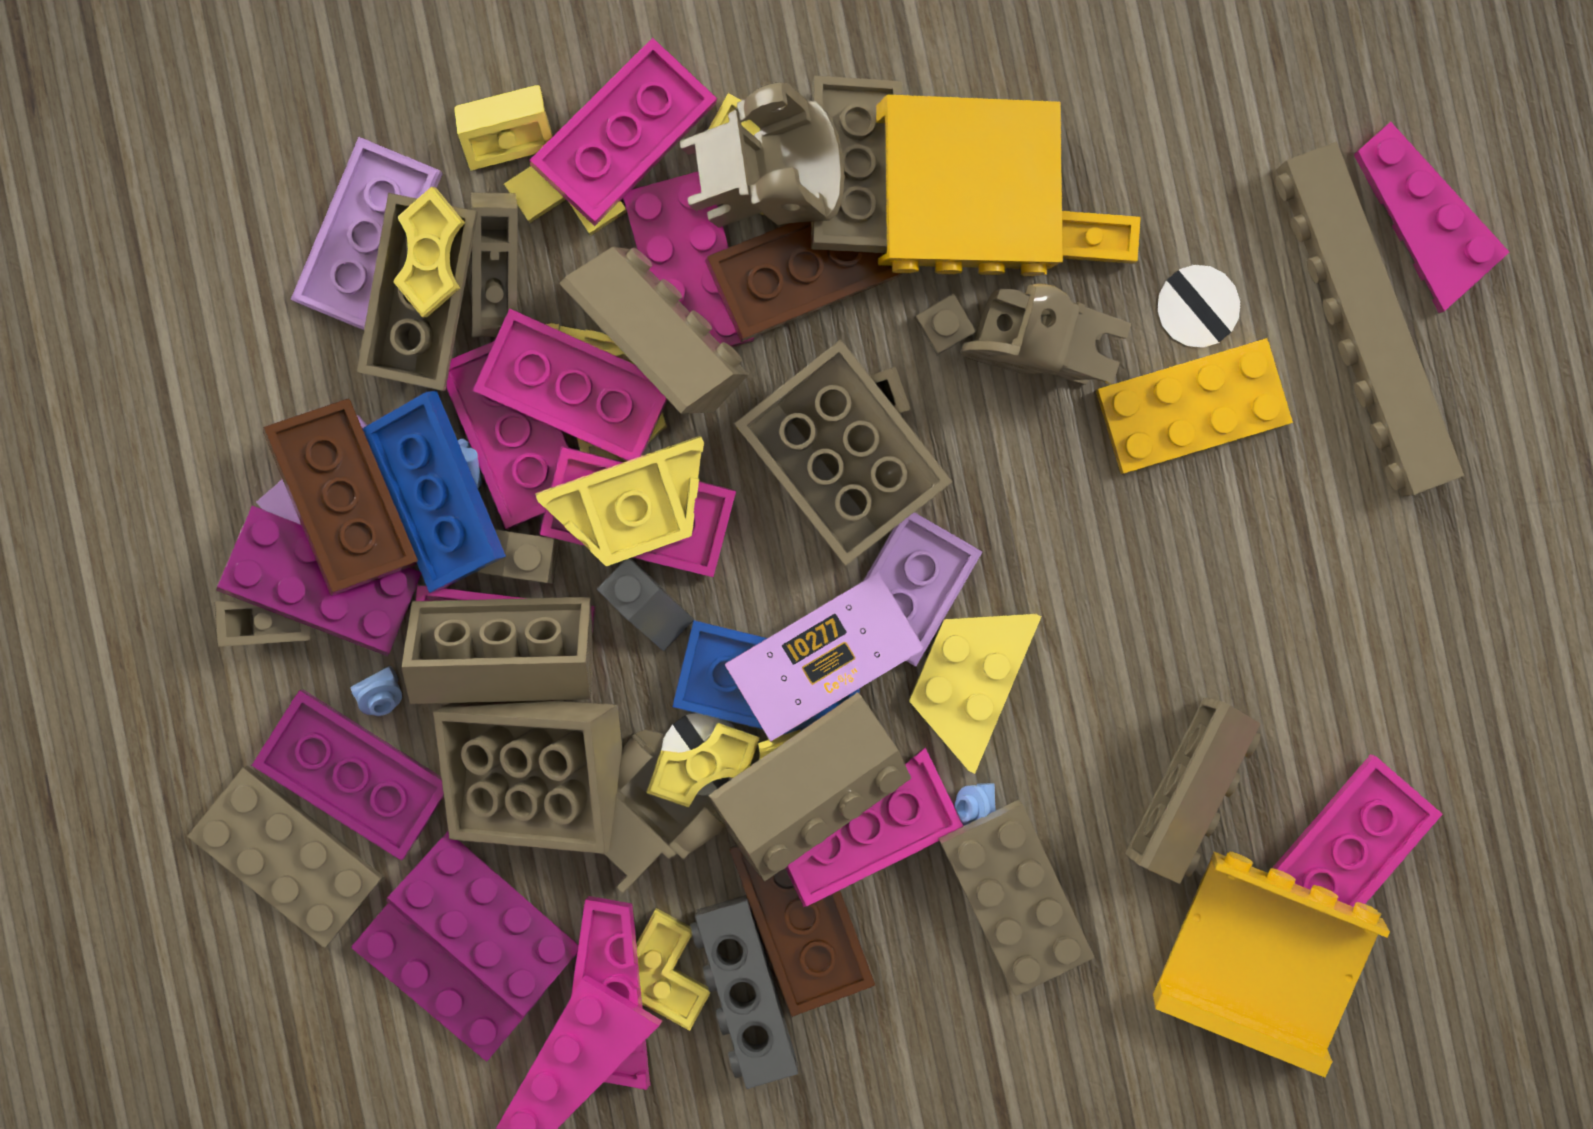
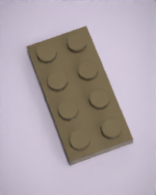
[811,76,902,253]
[187,766,384,948]
[939,800,1095,996]

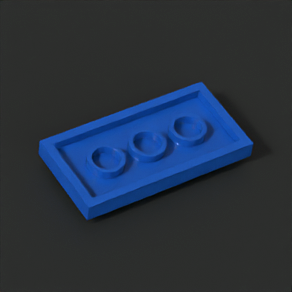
[362,391,506,593]
[672,620,860,734]

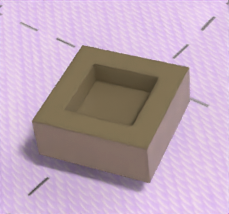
[915,293,976,355]

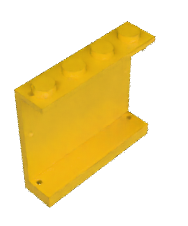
[876,95,1063,276]
[1153,851,1390,1078]

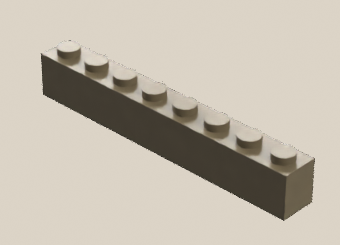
[1275,141,1464,497]

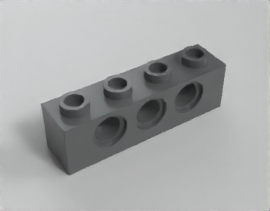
[690,895,798,1089]

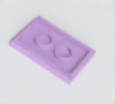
[863,512,982,666]

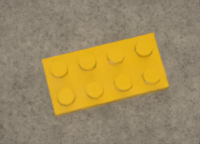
[1096,338,1293,474]

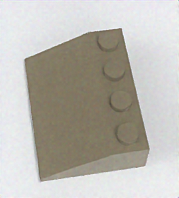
[734,339,952,566]
[433,700,622,854]

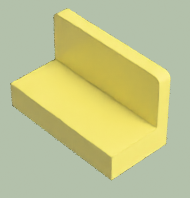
[455,85,553,171]

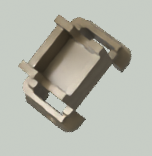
[680,82,845,228]
[960,283,1131,385]
[605,729,726,894]

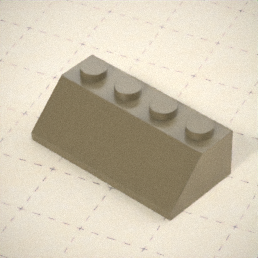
[357,193,478,391]
[559,247,749,414]
[402,597,593,704]
[708,692,911,882]
[1125,697,1261,884]

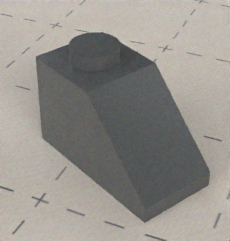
[597,558,695,651]

